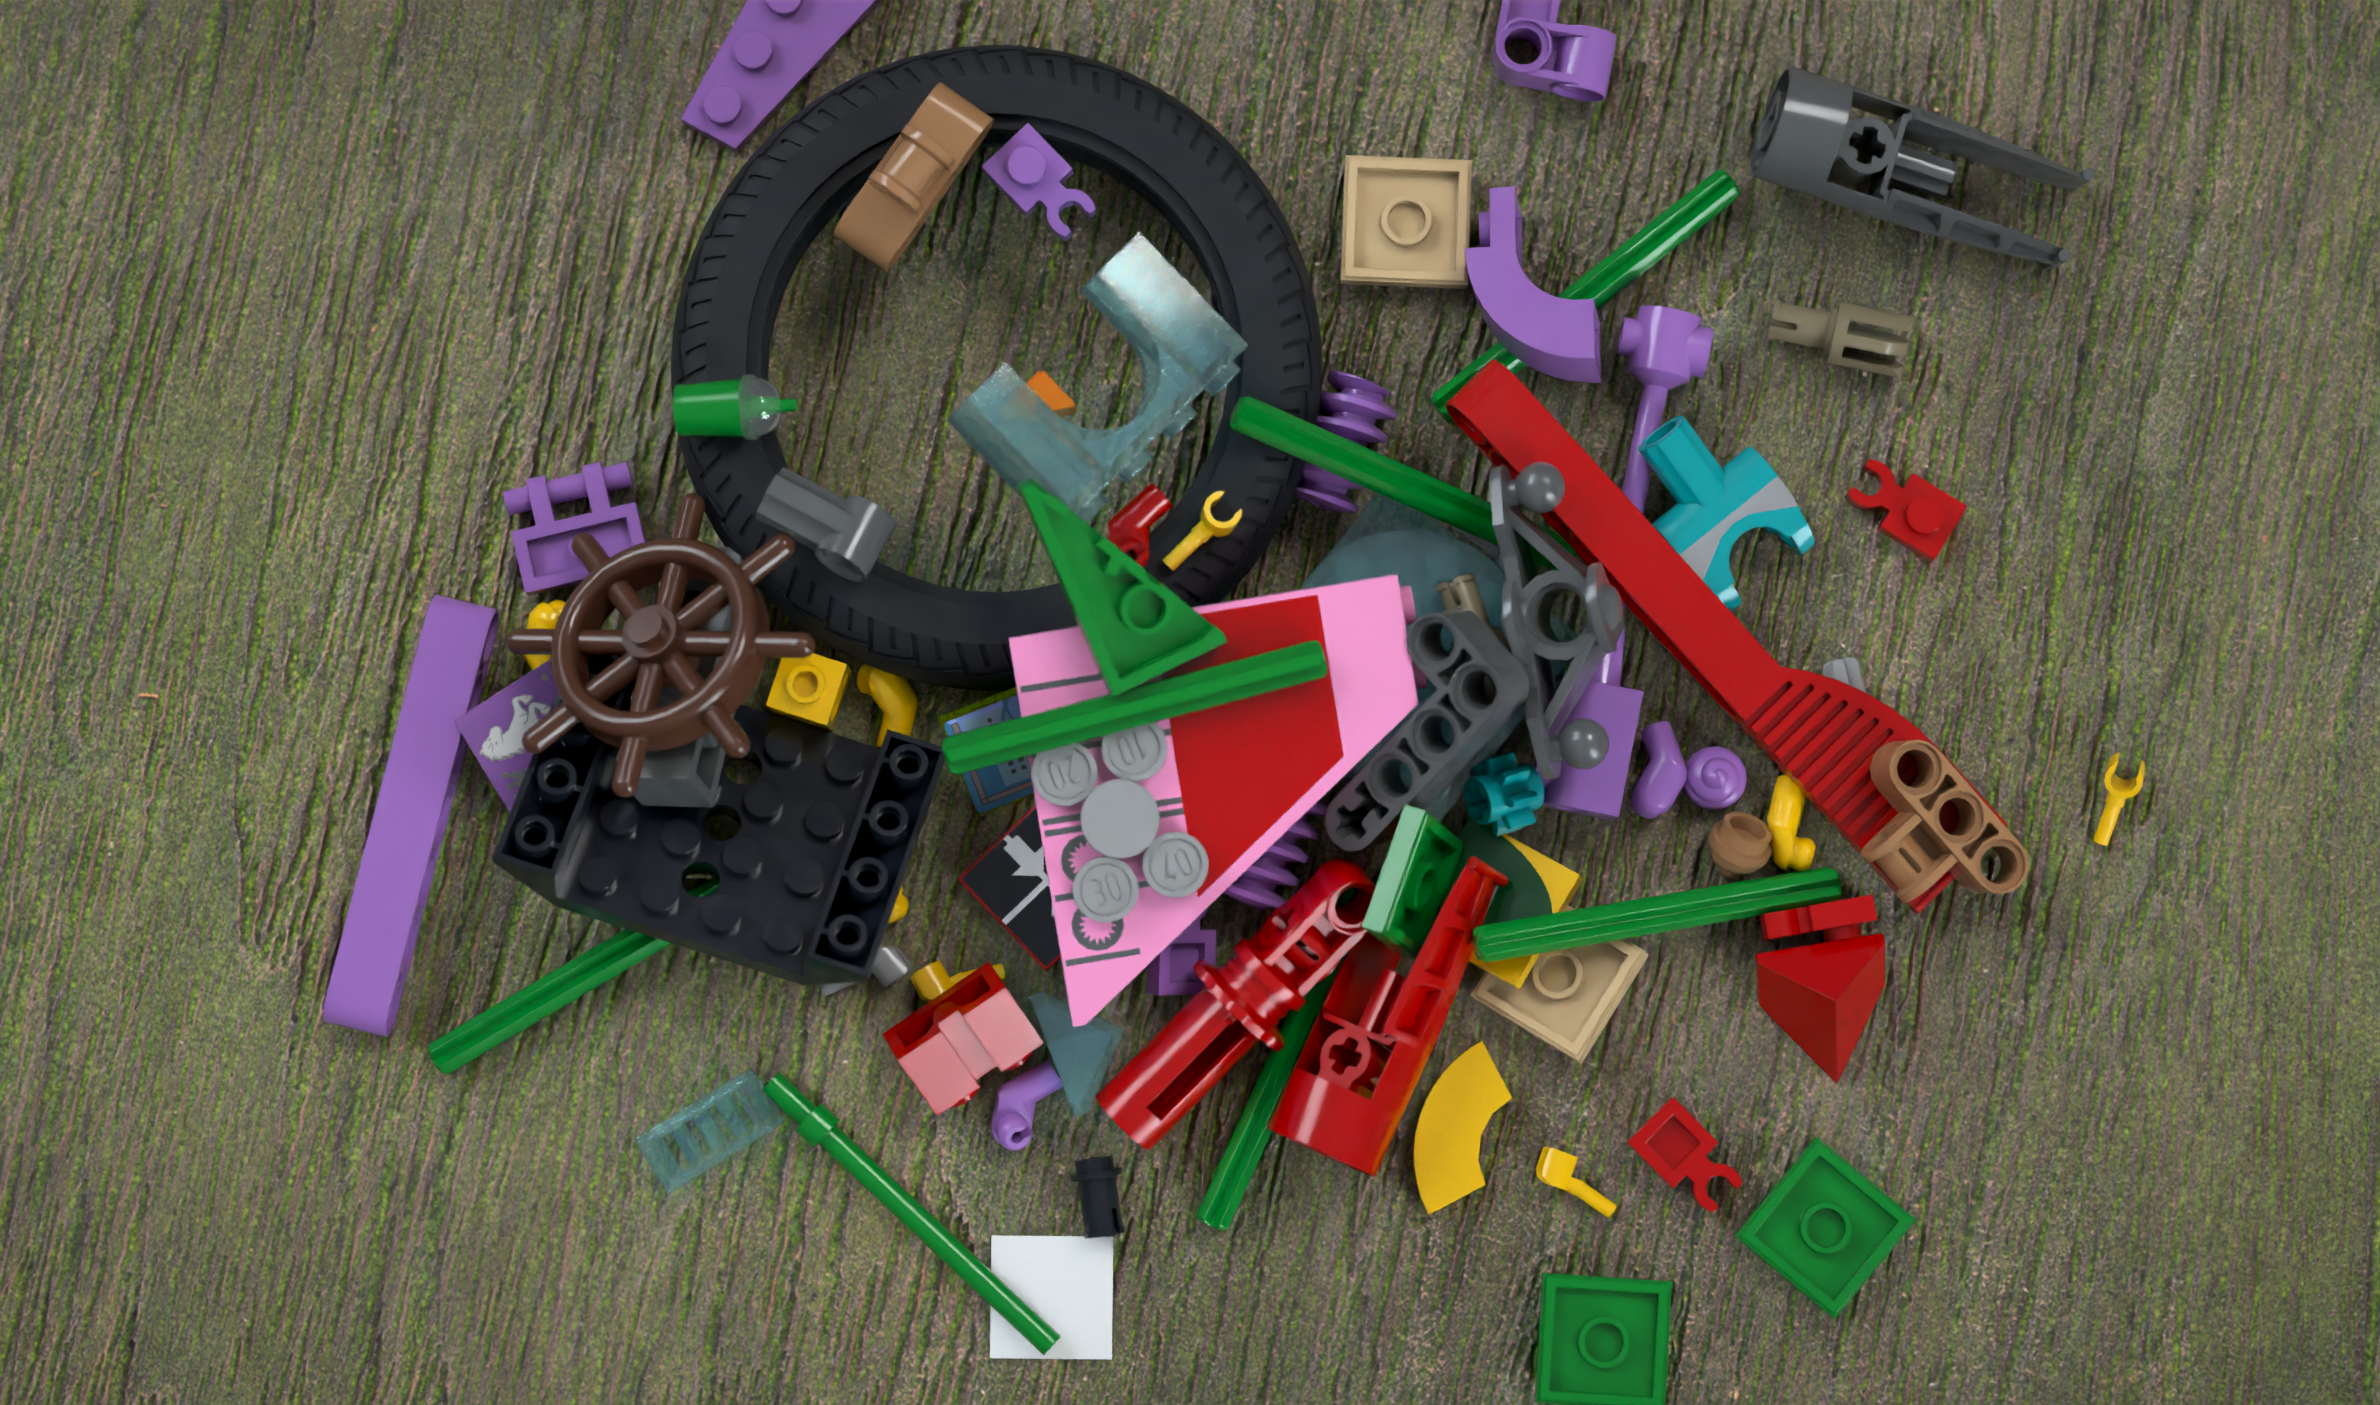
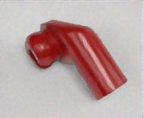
[1107,482,1173,568]

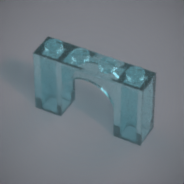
[946,232,1248,523]

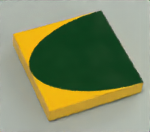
[1442,816,1583,990]

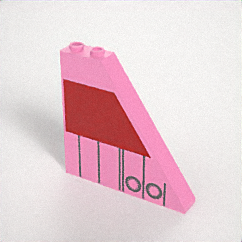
[1008,574,1427,1027]

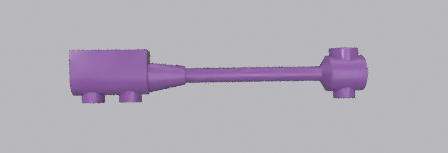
[1534,305,1713,821]

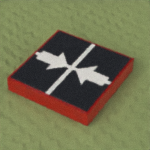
[958,804,1061,972]

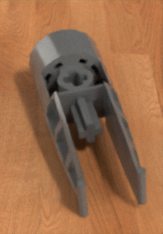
[1750,66,2095,271]

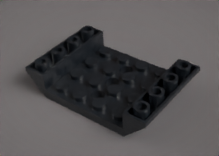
[493,655,946,985]

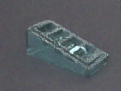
[635,1068,784,1194]

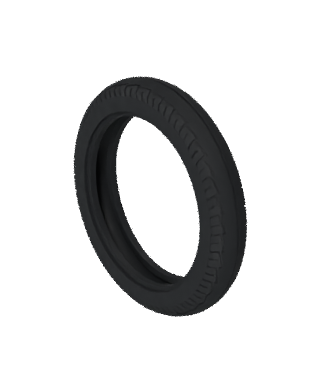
[671,45,1322,691]

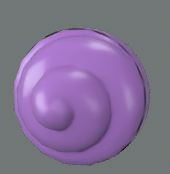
[1683,746,1747,810]

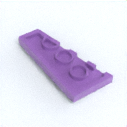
[681,0,879,154]

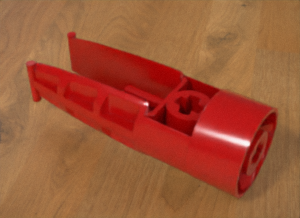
[1267,856,1508,1177]

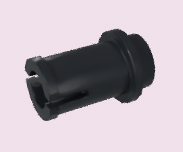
[1070,1155,1126,1238]

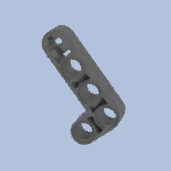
[1325,608,1530,851]

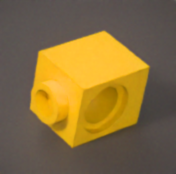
[766,653,852,732]

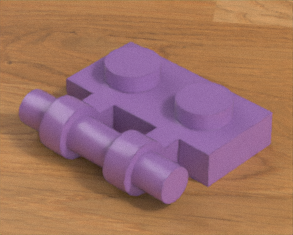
[503,461,647,596]

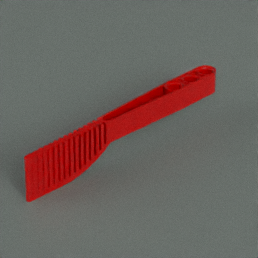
[1445,360,2007,914]

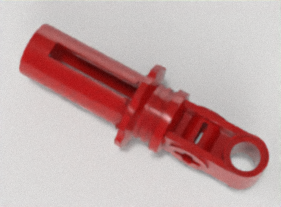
[1095,858,1376,1150]

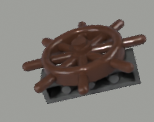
[506,493,815,807]

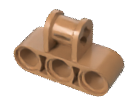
[833,82,994,272]
[1860,740,2029,904]

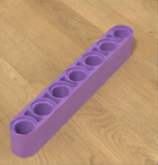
[323,594,499,1037]

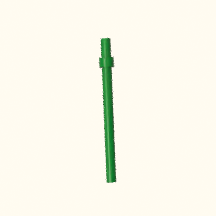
[762,1072,1061,1355]

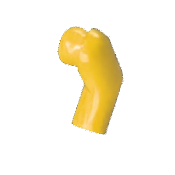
[856,664,918,748]

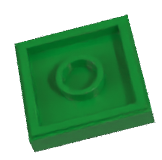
[1362,804,1463,960]
[1733,1137,1916,1319]
[1534,1272,1672,1405]

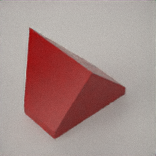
[1755,933,1885,1084]

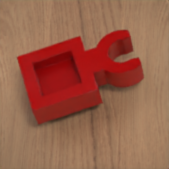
[1845,459,1967,562]
[1759,894,1877,942]
[1626,1097,1743,1212]

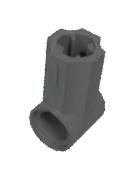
[756,467,897,582]

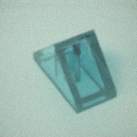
[1029,992,1125,1118]

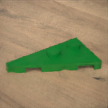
[1016,479,1227,697]

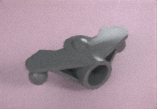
[1490,462,1624,780]

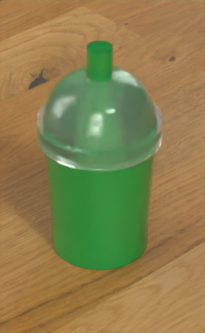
[673,374,798,440]

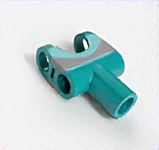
[1638,415,1815,612]

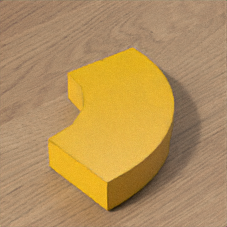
[1413,1041,1512,1215]

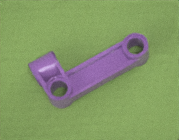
[1492,0,1617,102]

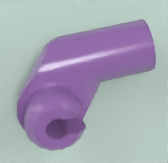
[1631,721,1688,819]
[990,1059,1064,1150]

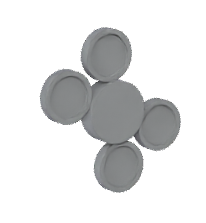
[1032,723,1208,922]

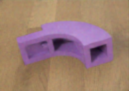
[1465,186,1601,383]

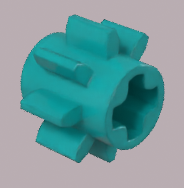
[1464,752,1544,836]

